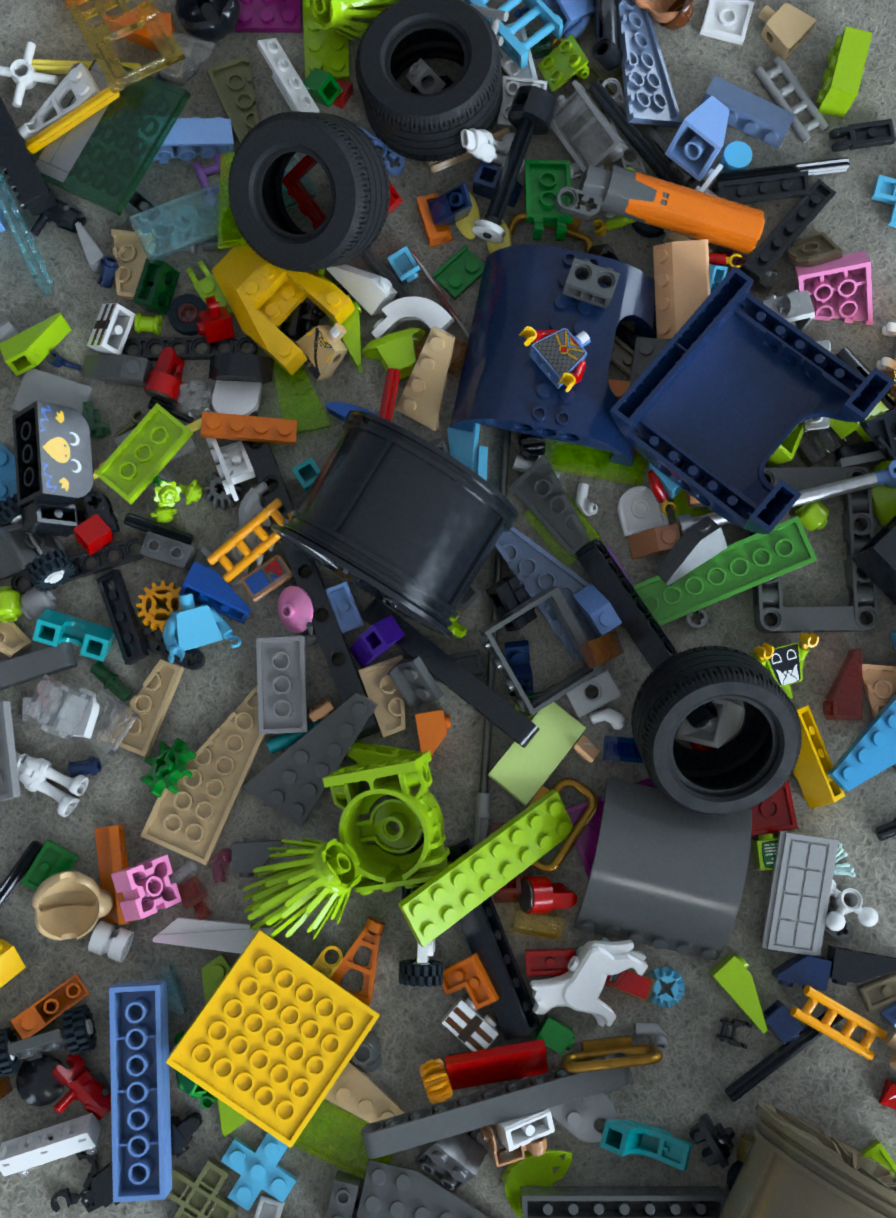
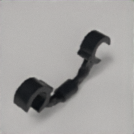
[50,1148,98,1213]

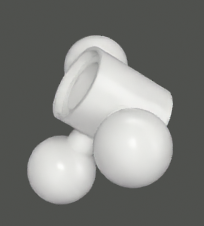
[825,880,878,931]

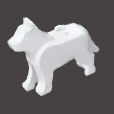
[530,940,648,1027]

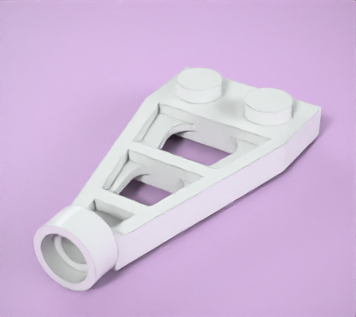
[18,62,100,141]

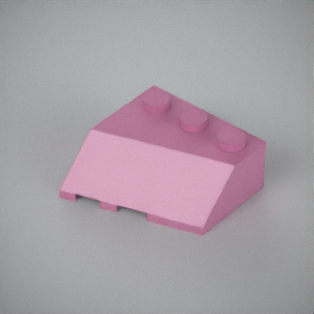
[794,251,873,325]

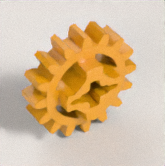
[136,580,181,633]

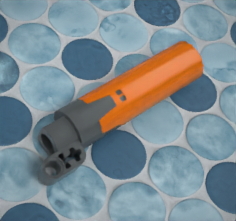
[553,165,765,254]

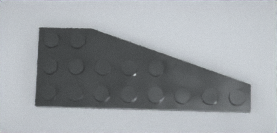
[355,1159,490,1218]

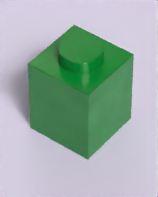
[303,68,342,107]
[535,1013,575,1055]

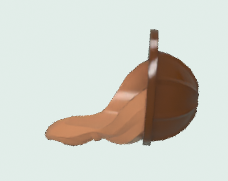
[634,0,694,30]

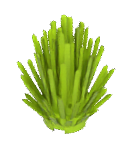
[305,0,402,41]
[242,837,362,939]

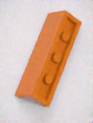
[94,824,135,925]

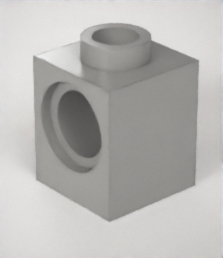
[405,58,446,95]

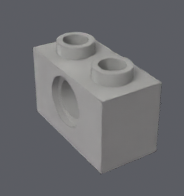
[564,670,621,719]

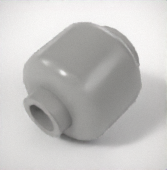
[20,586,57,620]

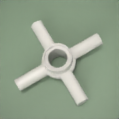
[0,41,58,108]

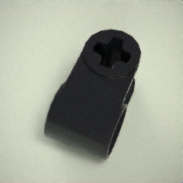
[84,491,120,534]

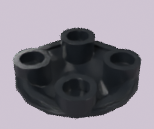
[16,1055,65,1106]

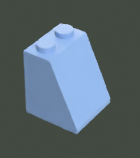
[665,96,730,182]

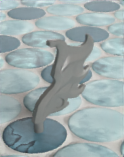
[201,481,275,586]

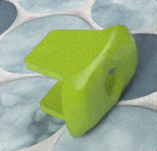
[362,327,425,381]

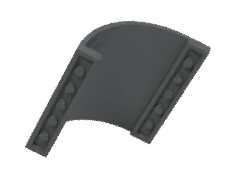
[574,778,752,961]

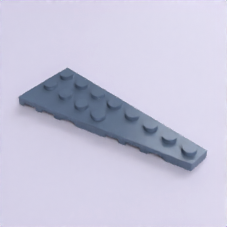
[616,0,682,128]

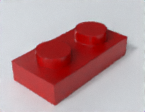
[525,948,575,977]

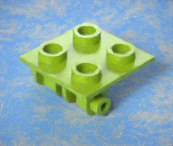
[537,34,589,93]

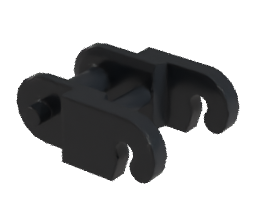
[716,1017,752,1049]

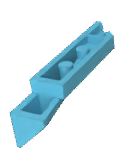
[447,423,488,481]

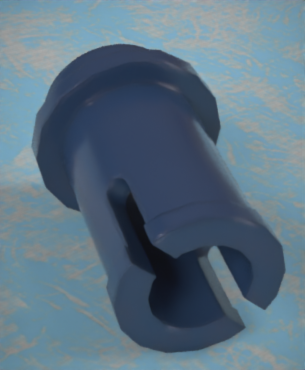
[97,256,119,288]
[68,757,102,777]

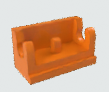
[416,193,453,248]

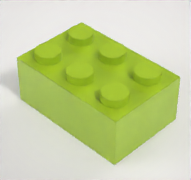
[816,26,873,118]

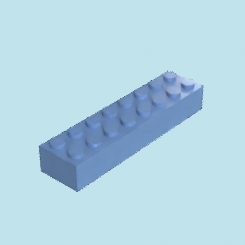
[109,979,172,1203]

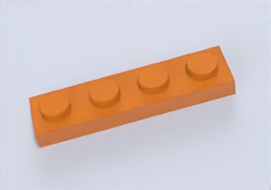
[200,411,297,445]

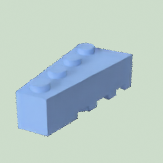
[138,116,234,167]

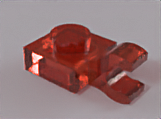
[177,875,212,921]

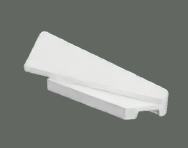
[153,917,274,954]

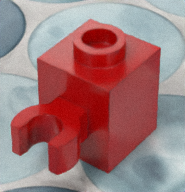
[196,296,234,344]

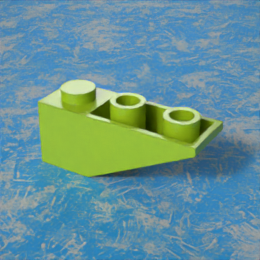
[0,312,72,376]

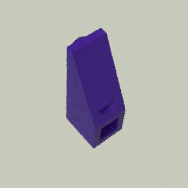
[349,615,405,669]

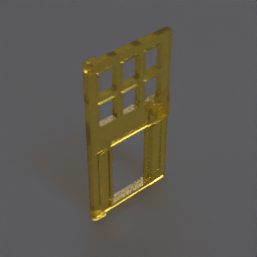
[63,0,186,93]

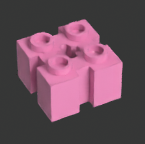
[111,854,182,922]

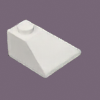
[676,699,743,749]

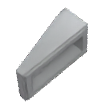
[75,221,105,275]

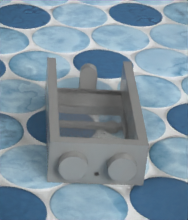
[550,80,628,172]

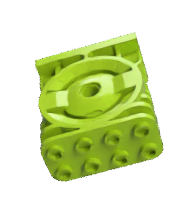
[322,750,453,896]

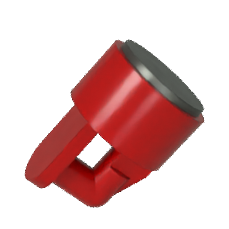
[144,347,185,404]
[518,876,577,914]

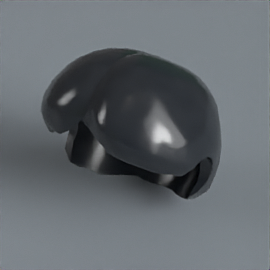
[175,0,240,42]

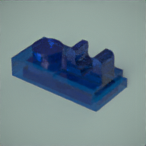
[603,736,643,763]

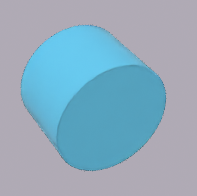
[720,141,752,172]

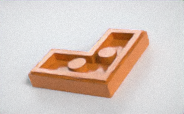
[441,953,499,1010]

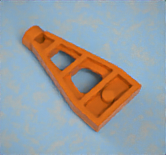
[330,917,386,1006]

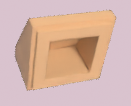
[572,735,600,763]

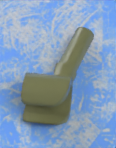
[116,410,143,436]

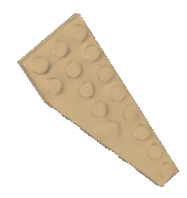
[140,686,266,865]

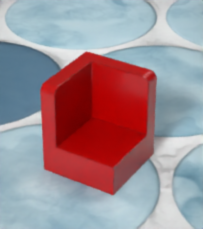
[73,514,113,556]

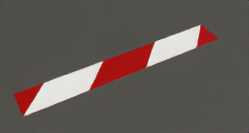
[410,250,469,338]

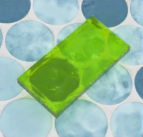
[293,1100,394,1180]

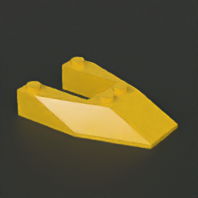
[211,238,356,376]

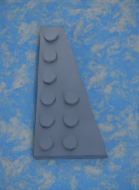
[494,526,595,661]

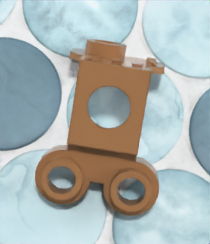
[480,1125,547,1167]

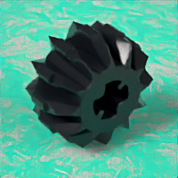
[517,432,546,460]

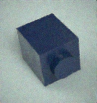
[763,1000,803,1044]

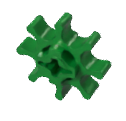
[140,738,197,797]

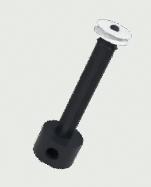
[472,85,557,243]

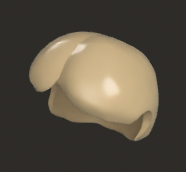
[31,871,114,940]

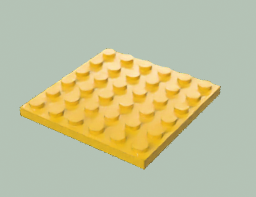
[165,929,380,1148]

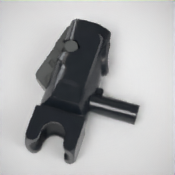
[30,195,87,237]

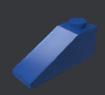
[179,561,251,624]

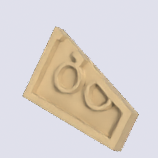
[358,655,406,738]

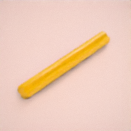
[25,85,120,154]

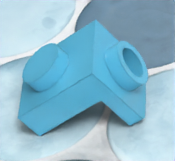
[387,246,421,283]

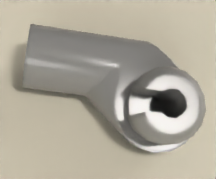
[634,1022,668,1050]

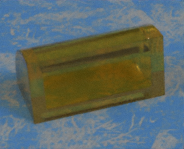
[511,908,565,941]

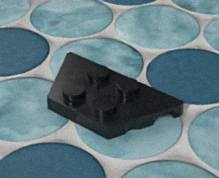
[859,407,896,460]

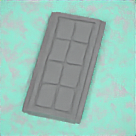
[761,831,839,956]

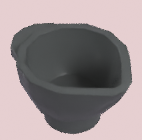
[350,1031,382,1072]

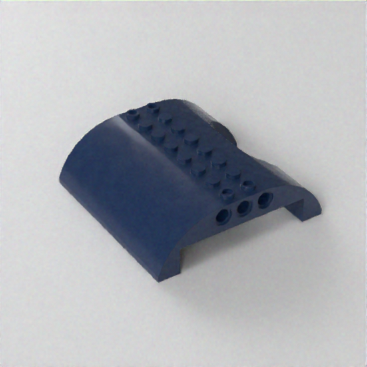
[450,244,657,467]
[610,266,896,534]

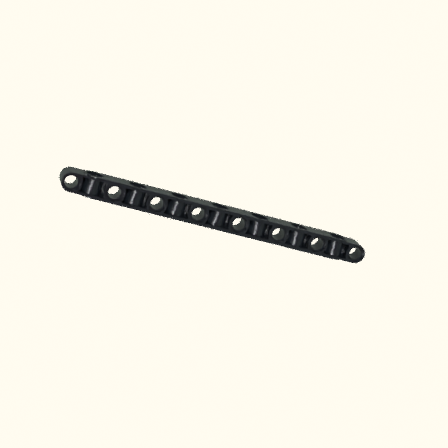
[242,411,380,740]

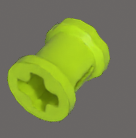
[134,312,163,336]

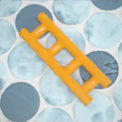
[206,498,290,583]
[790,985,888,1060]

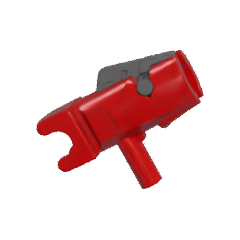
[51,1053,111,1121]

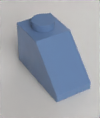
[571,583,622,636]

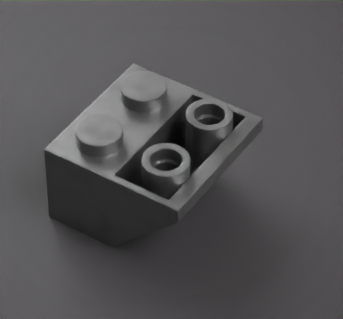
[414,1133,488,1193]

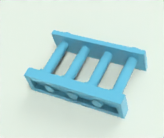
[464,0,563,69]

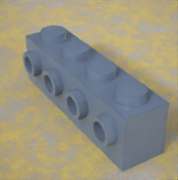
[700,76,796,149]

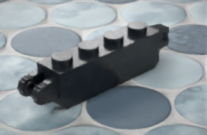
[80,1112,203,1213]

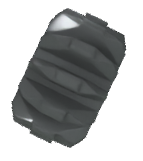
[203,472,244,510]

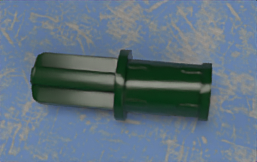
[90,661,133,702]

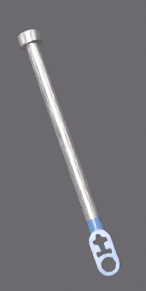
[676,460,896,537]

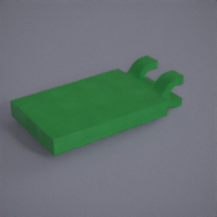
[524,159,573,241]

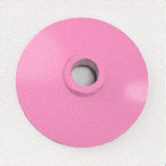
[278,586,313,633]

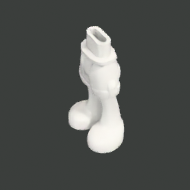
[460,128,525,175]
[16,752,89,817]

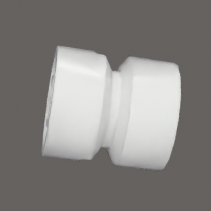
[88,920,134,963]

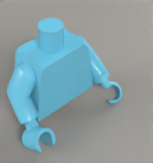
[162,593,242,663]

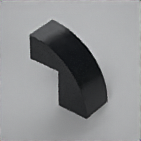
[208,353,274,385]

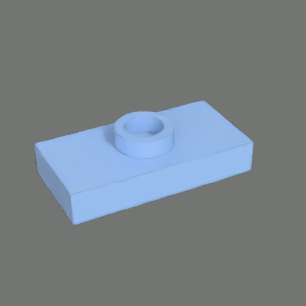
[325,581,364,634]

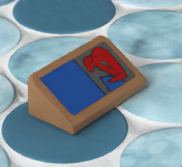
[241,554,294,602]

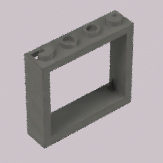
[478,586,604,715]

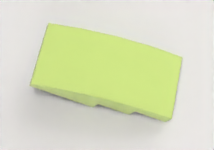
[488,702,586,806]

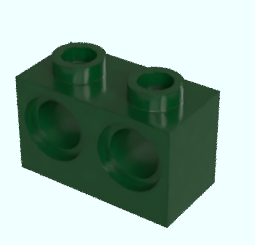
[132,258,180,316]

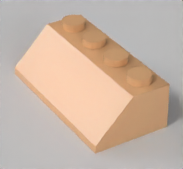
[653,239,710,340]

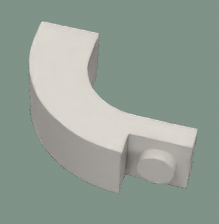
[371,296,455,339]

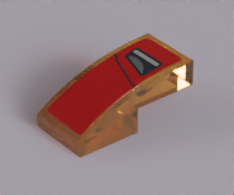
[604,968,657,1003]

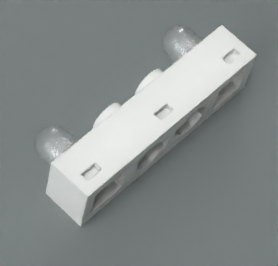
[0,1113,101,1177]

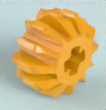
[419,1058,453,1104]

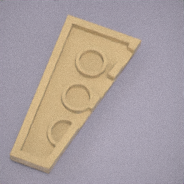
[395,326,455,431]
[104,659,185,757]

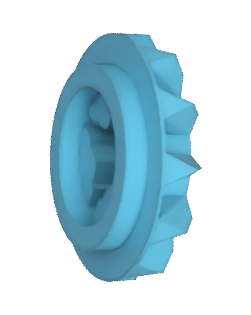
[647,967,685,1008]

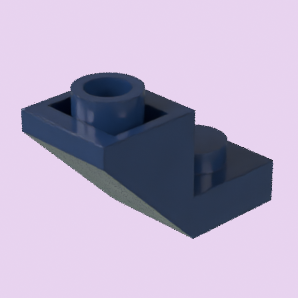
[504,640,534,697]

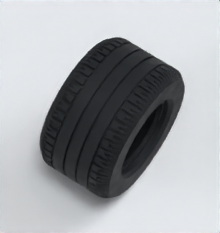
[355,0,503,162]
[228,111,391,272]
[631,646,802,816]

